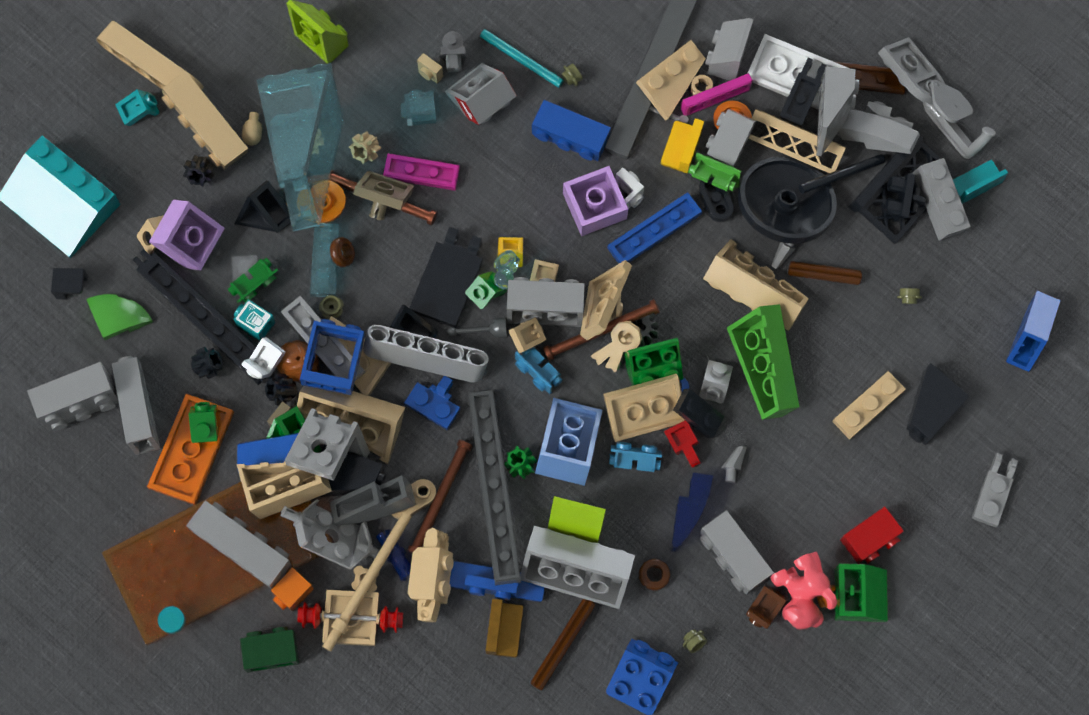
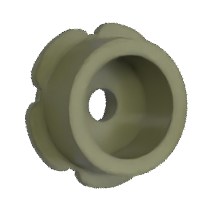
[561,63,583,86]
[897,288,922,304]
[319,295,344,319]
[683,629,707,653]

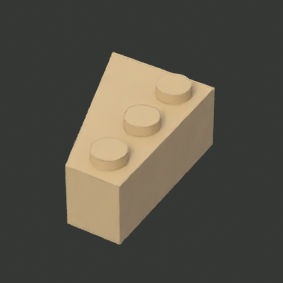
[237,461,332,519]

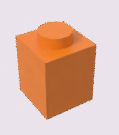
[271,567,314,612]

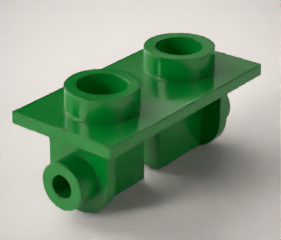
[227,258,278,303]

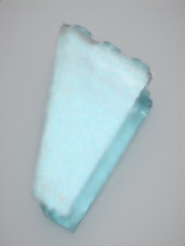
[256,63,344,232]

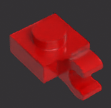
[664,420,701,468]

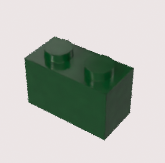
[240,627,299,673]

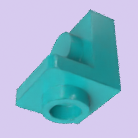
[115,89,160,126]

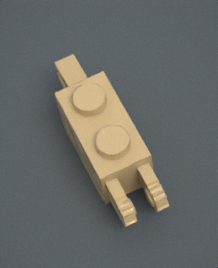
[408,527,454,622]

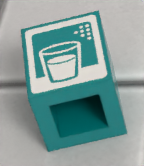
[234,299,276,341]

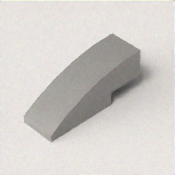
[839,109,920,154]

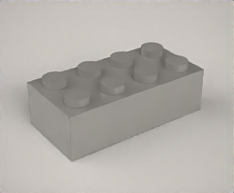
[521,526,635,609]

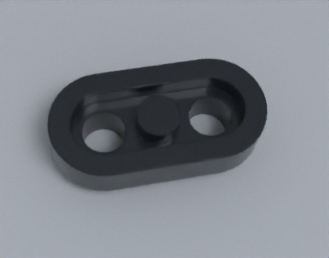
[699,177,734,222]

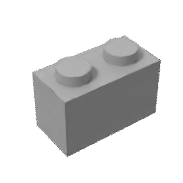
[706,109,756,167]

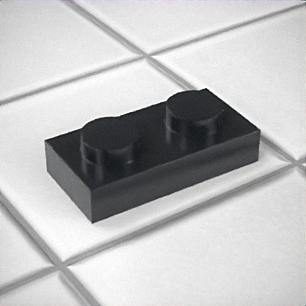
[673,389,724,438]

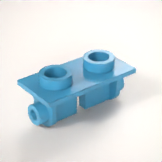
[515,347,563,394]
[609,442,662,472]

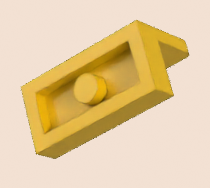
[660,118,704,173]

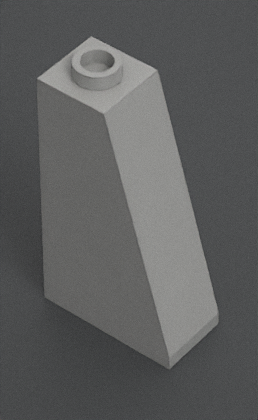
[112,356,161,455]

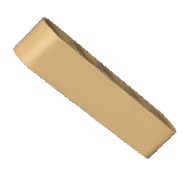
[96,21,204,90]

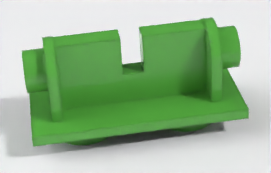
[688,152,741,192]

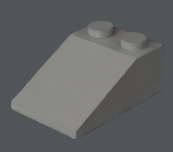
[816,66,859,156]

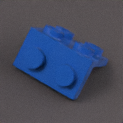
[606,639,678,715]

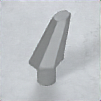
[772,242,795,269]
[721,446,747,483]

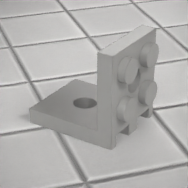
[285,408,370,481]

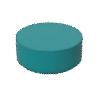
[158,606,186,634]

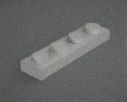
[281,296,365,381]

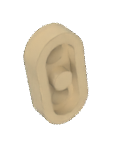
[391,479,436,519]

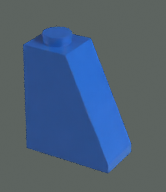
[1006,291,1060,372]

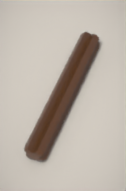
[531,599,595,690]

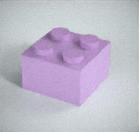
[563,166,628,236]
[149,200,225,271]

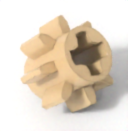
[349,131,381,164]

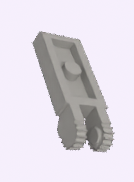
[972,453,1018,528]

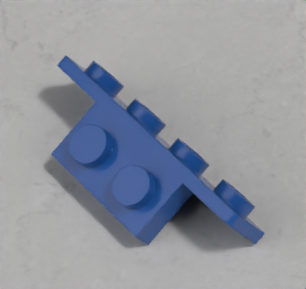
[450,561,545,602]

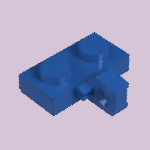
[404,376,461,430]

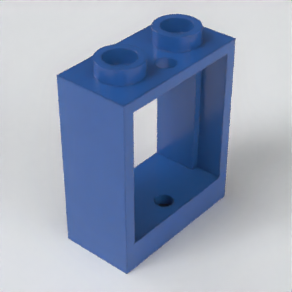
[300,319,365,396]

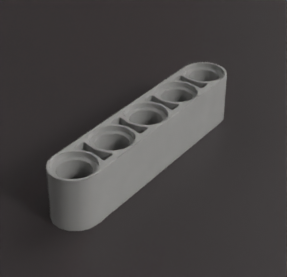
[363,325,489,383]

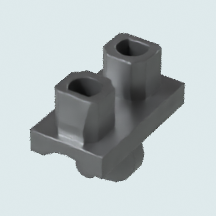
[441,31,466,72]

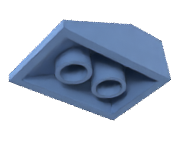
[535,398,602,486]

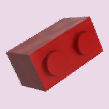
[840,506,904,564]

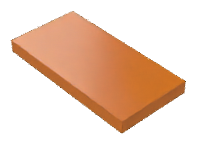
[147,394,234,506]

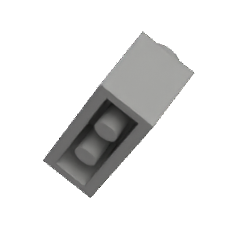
[912,158,971,241]
[700,510,774,595]

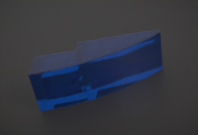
[671,473,713,552]

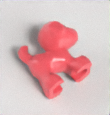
[770,552,838,630]

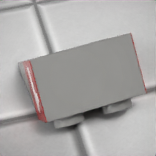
[445,63,517,125]

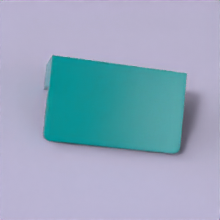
[953,159,1008,204]

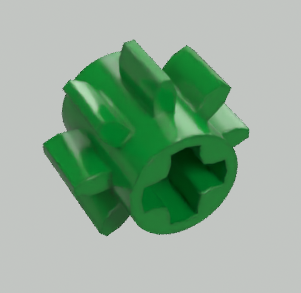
[504,446,538,479]

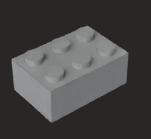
[507,277,585,327]
[27,362,119,431]

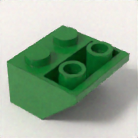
[624,338,683,386]
[834,564,888,622]

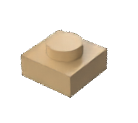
[417,53,443,83]

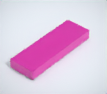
[681,73,752,116]
[383,153,460,191]

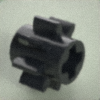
[183,155,214,187]
[191,347,222,379]
[265,374,297,405]

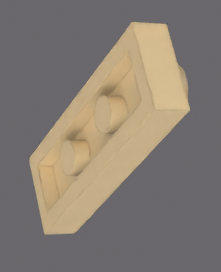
[832,371,906,440]

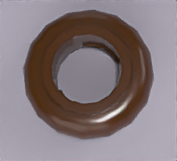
[330,237,355,268]
[639,559,671,591]

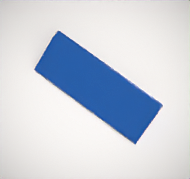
[237,433,298,473]

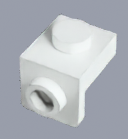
[615,167,644,209]
[241,337,286,379]

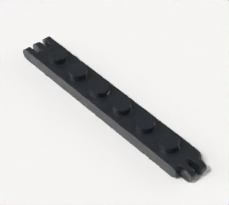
[133,249,262,385]

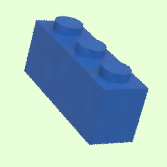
[532,100,611,161]

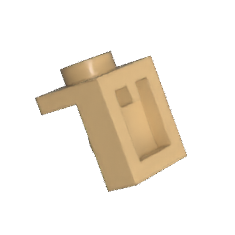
[508,317,546,353]

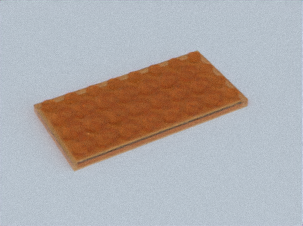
[102,482,332,646]

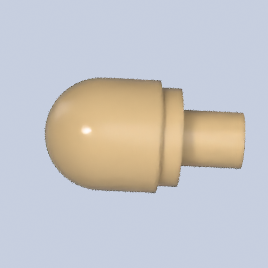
[242,112,262,146]

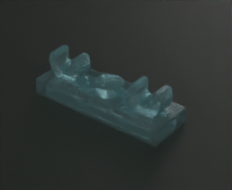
[310,223,340,297]

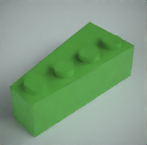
[727,304,799,420]

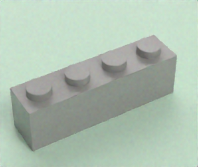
[186,500,292,589]

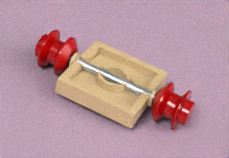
[297,590,404,646]

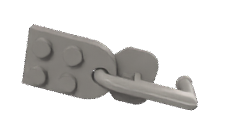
[878,37,996,159]

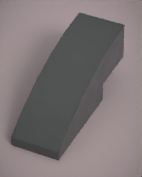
[330,475,416,526]

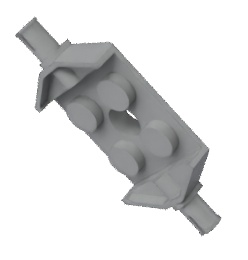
[280,499,380,570]

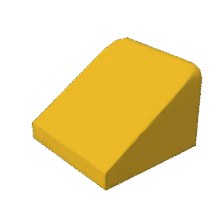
[498,237,523,267]

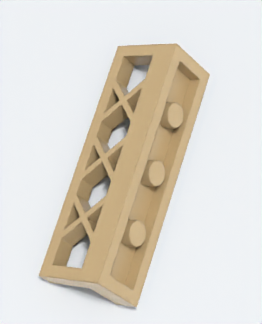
[748,109,846,173]

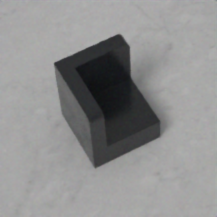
[51,268,88,300]

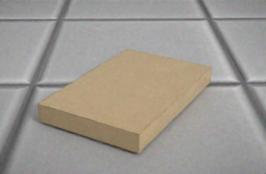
[603,374,684,442]

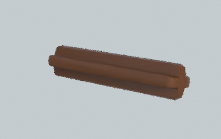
[788,261,862,285]

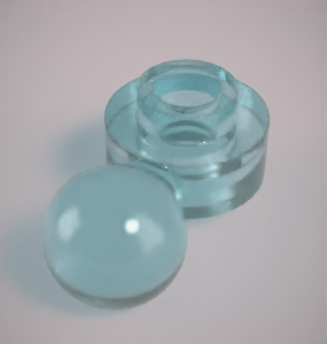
[494,250,520,289]

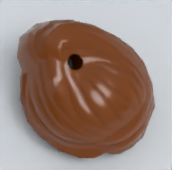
[276,340,319,383]

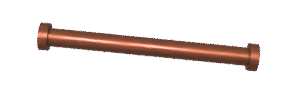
[324,169,437,225]
[544,299,660,361]
[407,440,473,554]

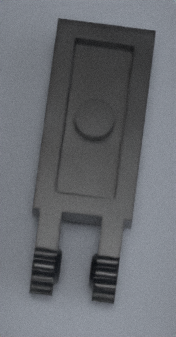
[779,57,827,127]

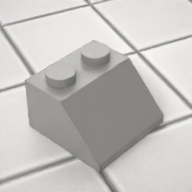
[705,18,754,81]

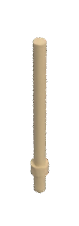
[322,512,412,652]

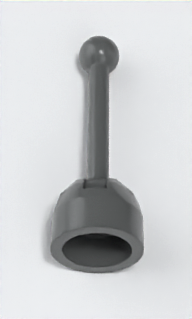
[447,317,508,338]

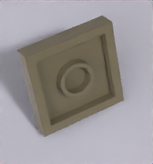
[353,171,414,220]

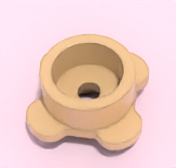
[351,565,379,592]

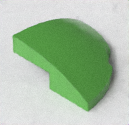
[86,294,153,340]

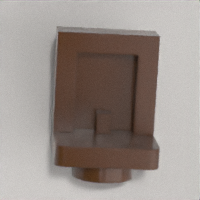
[746,584,788,629]

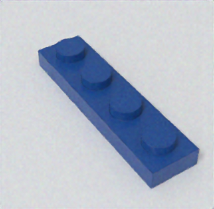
[607,192,702,264]

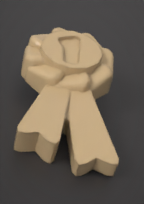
[591,321,642,372]

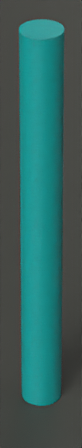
[480,29,564,88]

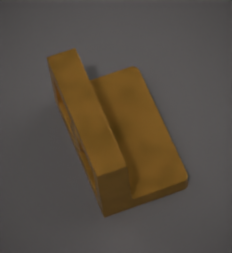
[486,599,523,658]

